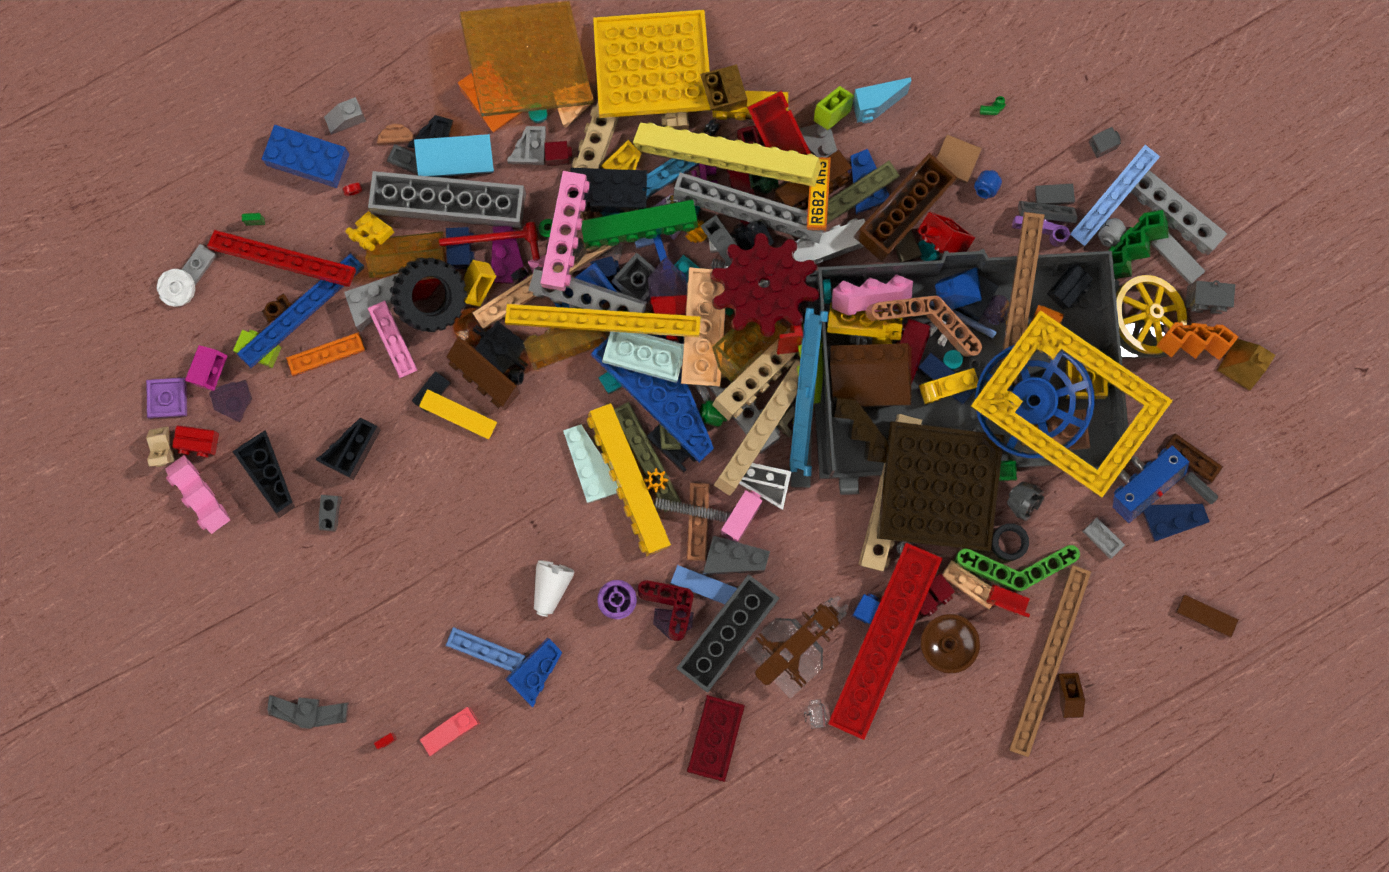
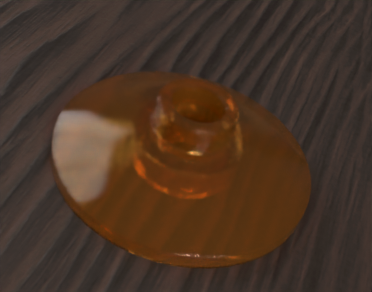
[453,308,492,346]

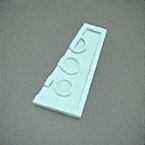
[563,425,618,503]

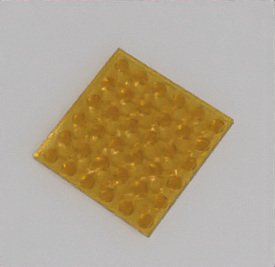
[459,1,593,117]

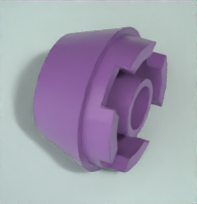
[597,580,637,619]

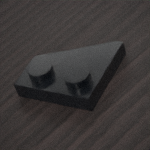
[408,115,453,149]

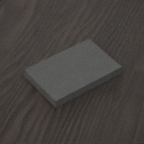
[1120,319,1167,358]

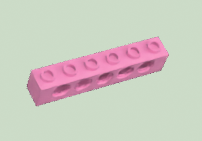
[540,171,590,291]

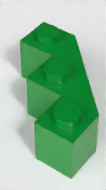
[1108,210,1169,279]

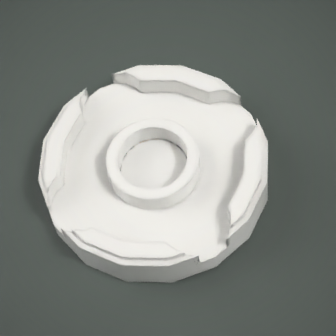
[157,269,195,307]

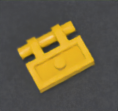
[345,211,395,251]

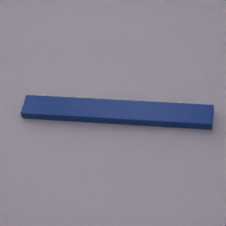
[237,253,364,368]

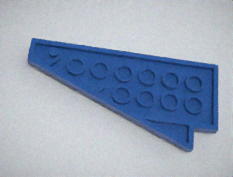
[591,334,714,463]

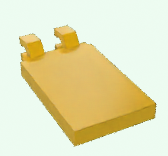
[827,302,903,340]

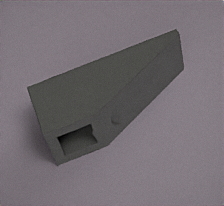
[701,215,738,267]

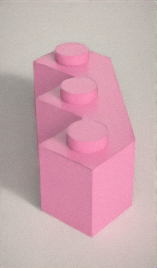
[832,274,913,315]
[165,455,230,534]

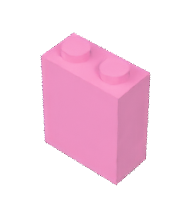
[721,490,762,542]

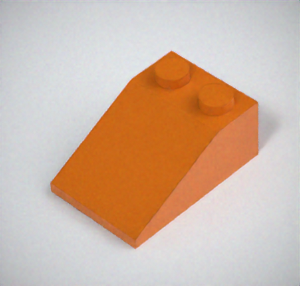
[458,61,523,133]

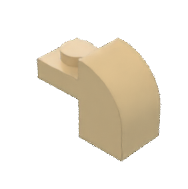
[146,427,174,467]

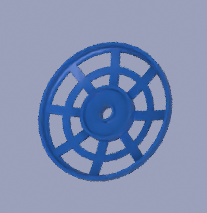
[975,345,1094,459]

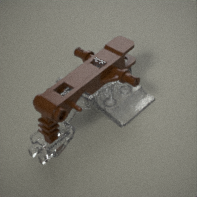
[743,596,849,699]

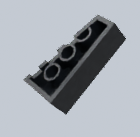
[232,430,295,518]

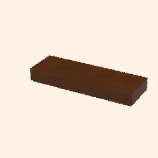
[1163,433,1223,483]
[1175,595,1239,638]

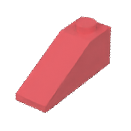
[420,707,480,756]

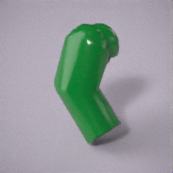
[979,96,1006,116]

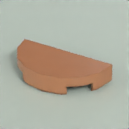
[377,124,414,145]

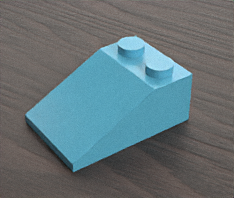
[853,77,912,123]

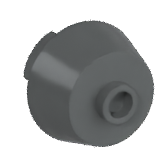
[1007,482,1045,521]

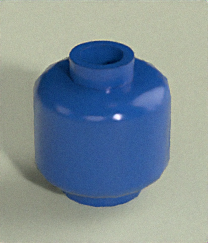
[974,170,1002,199]

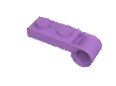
[1012,215,1070,247]

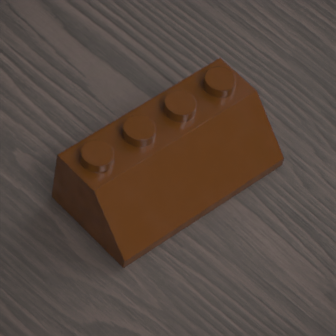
[446,336,520,410]

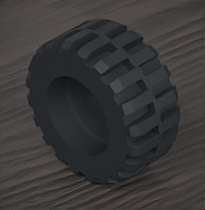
[390,257,467,332]

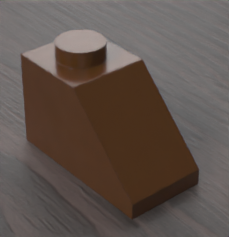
[1058,673,1085,718]

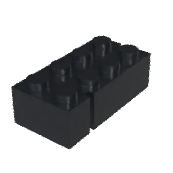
[569,168,648,213]

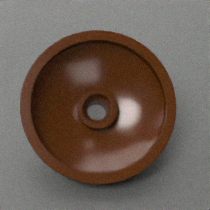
[921,614,980,674]

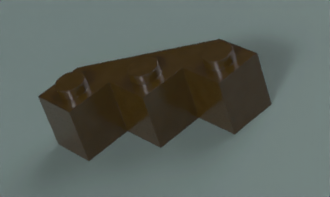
[831,396,888,463]

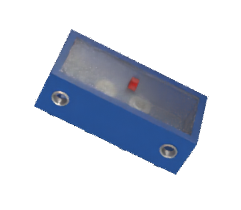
[1113,445,1189,524]

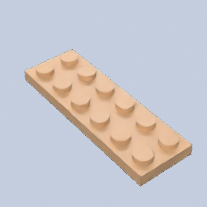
[681,267,725,387]

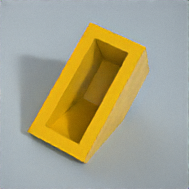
[464,260,496,307]

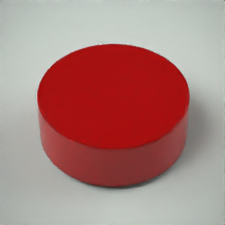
[342,183,363,197]

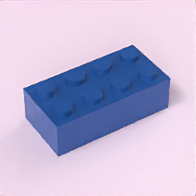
[262,125,349,188]

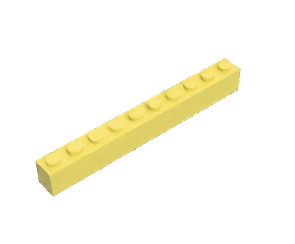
[633,122,821,187]

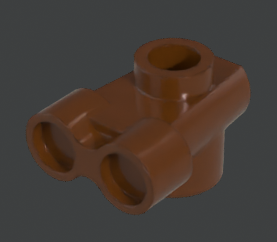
[261,293,292,323]

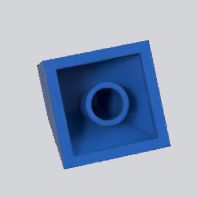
[935,267,982,310]

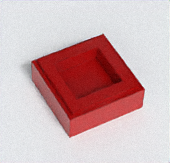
[374,733,397,749]

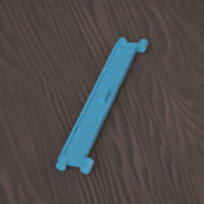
[789,308,828,476]

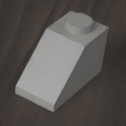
[324,97,366,135]

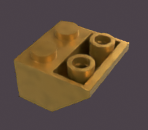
[700,64,747,112]

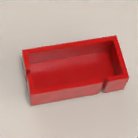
[747,90,811,155]

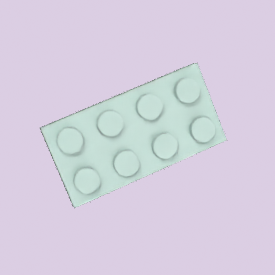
[602,332,684,383]

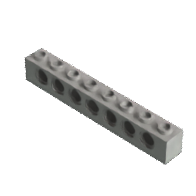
[674,173,823,244]

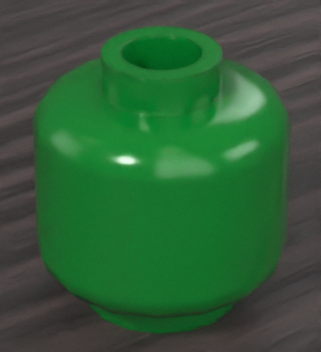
[699,400,727,427]

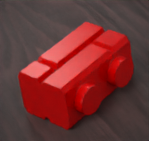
[172,425,219,458]

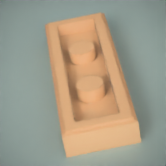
[942,560,992,609]

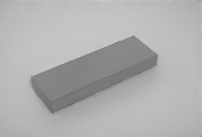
[1151,232,1205,284]

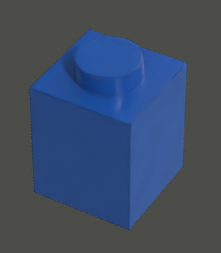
[852,593,880,625]

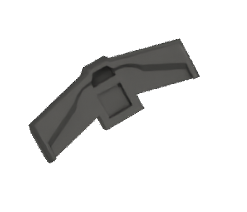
[267,695,349,729]

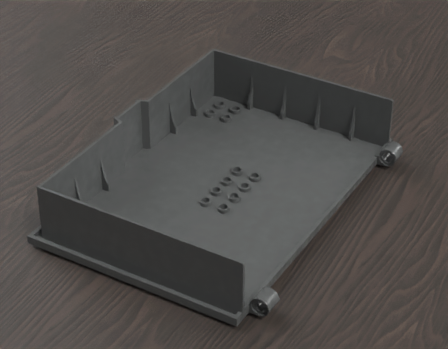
[806,249,1128,495]

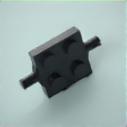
[472,320,529,374]

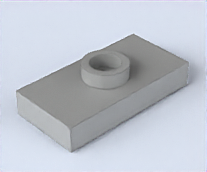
[181,244,217,286]
[1082,517,1125,559]

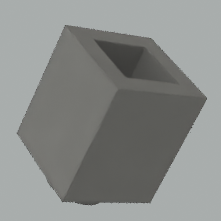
[1088,127,1121,158]

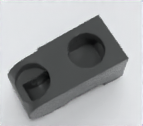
[319,495,342,532]

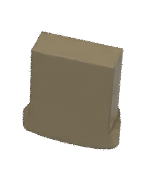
[776,405,795,437]

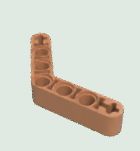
[866,296,982,357]

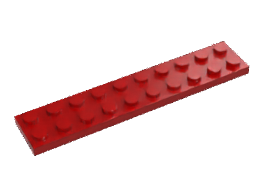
[828,543,943,740]

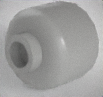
[1098,218,1126,247]

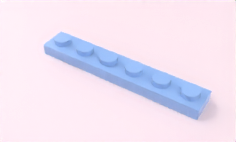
[1070,145,1160,247]

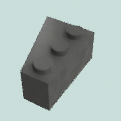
[703,536,770,575]

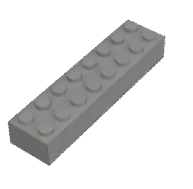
[368,171,526,228]

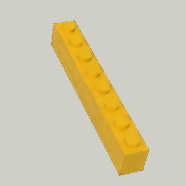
[587,403,671,556]

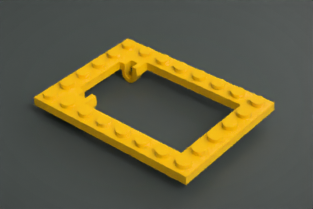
[971,310,1173,498]

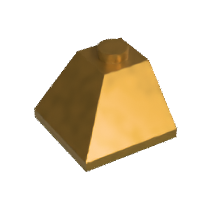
[1217,338,1276,391]

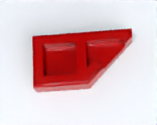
[412,278,441,302]

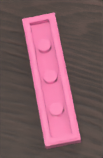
[367,300,417,378]

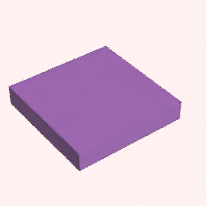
[146,378,187,419]

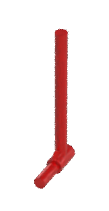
[438,222,540,261]

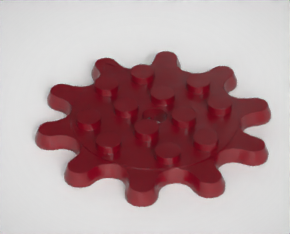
[710,233,819,337]

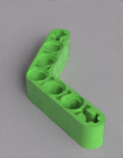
[955,545,1080,592]

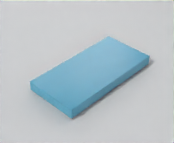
[414,134,494,177]

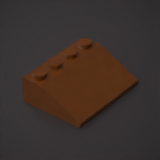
[830,343,912,407]

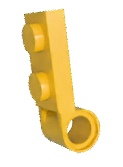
[919,368,978,404]

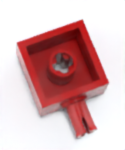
[917,211,975,254]

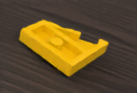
[601,140,641,170]

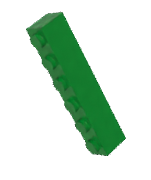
[581,200,698,249]

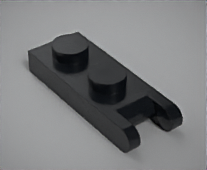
[647,424,697,473]

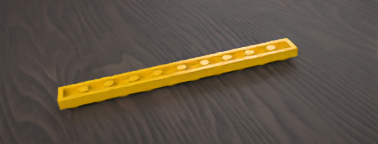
[505,304,701,337]

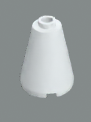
[534,560,574,617]

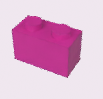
[185,345,227,391]

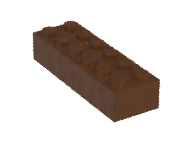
[854,153,958,262]

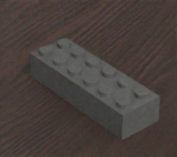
[676,574,780,693]

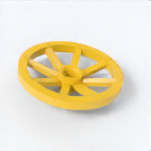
[1116,275,1187,355]

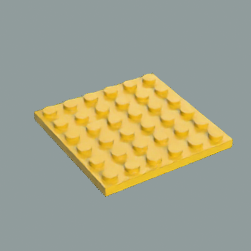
[593,10,711,118]

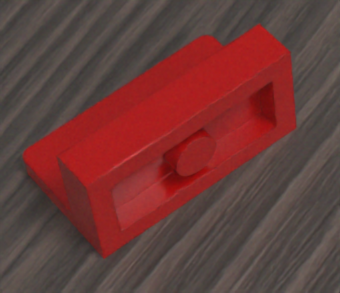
[776,324,803,355]
[986,585,1030,618]

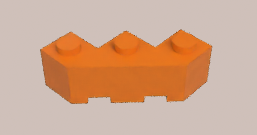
[1156,322,1239,360]

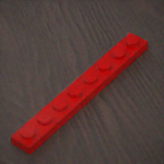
[207,230,356,287]

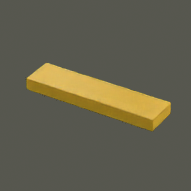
[419,389,497,440]

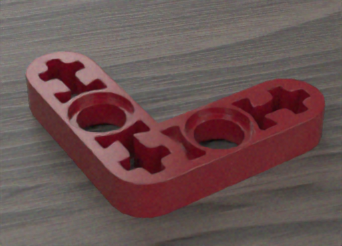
[637,580,694,641]

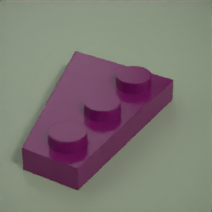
[491,226,527,284]

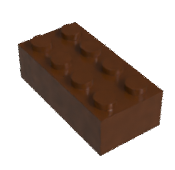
[774,150,852,210]

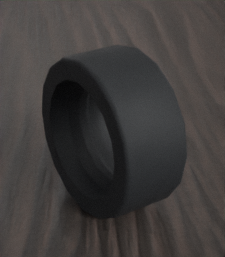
[991,524,1029,561]

